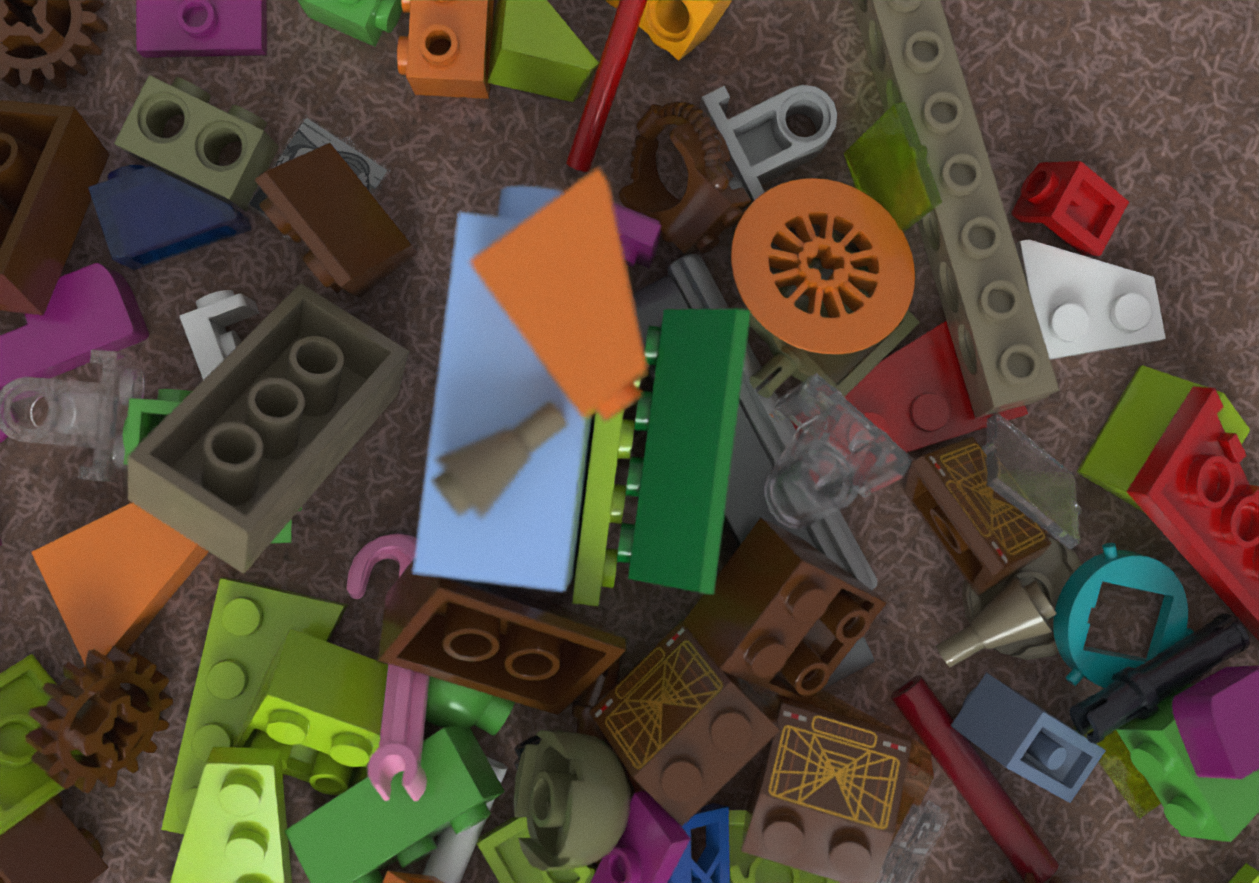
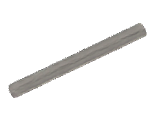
[668,254,878,590]

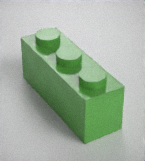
[285,726,505,883]

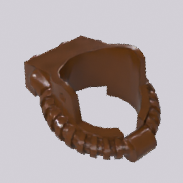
[618,101,752,254]

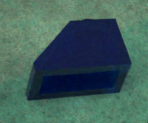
[88,165,252,270]

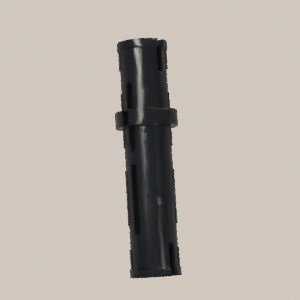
[1069,613,1250,744]

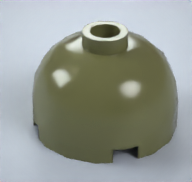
[514,730,635,871]

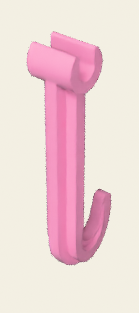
[347,533,430,801]

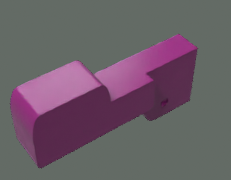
[0,263,149,443]
[1172,665,1259,780]

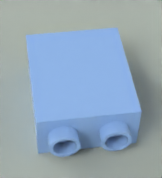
[413,186,594,591]

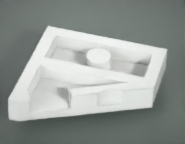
[1015,239,1166,359]

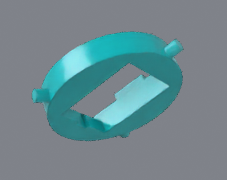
[1053,543,1194,688]

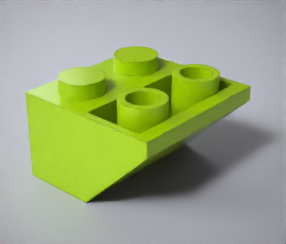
[233,628,388,795]

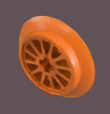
[731,178,915,354]

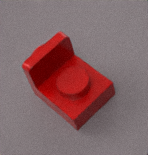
[1011,161,1129,256]

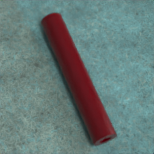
[890,675,1059,883]

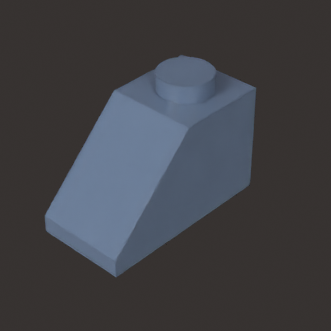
[951,672,1106,803]

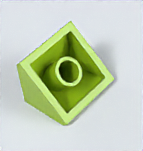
[1077,365,1250,514]

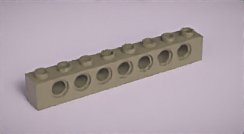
[851,0,1059,419]

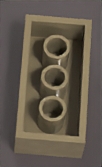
[127,283,409,574]

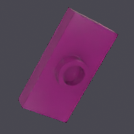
[136,0,267,58]
[612,202,661,269]
[590,790,690,883]

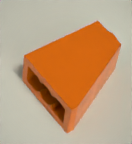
[469,168,647,422]
[31,503,209,666]

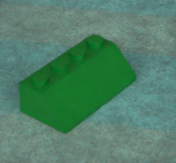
[617,309,751,594]

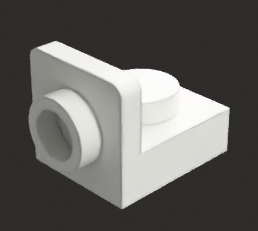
[180,290,259,380]

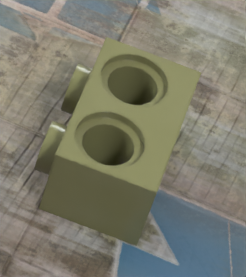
[114,75,279,212]

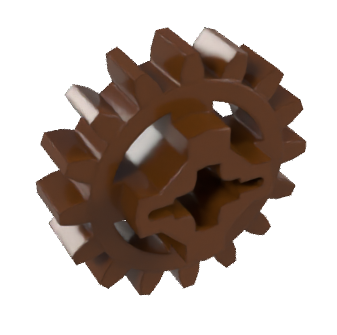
[0,0,108,93]
[25,646,173,793]

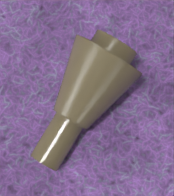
[432,401,568,520]
[936,576,1057,668]

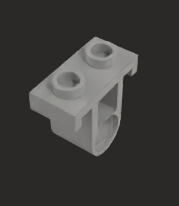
[699,85,837,211]

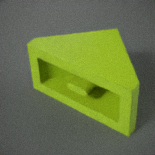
[487,0,599,102]

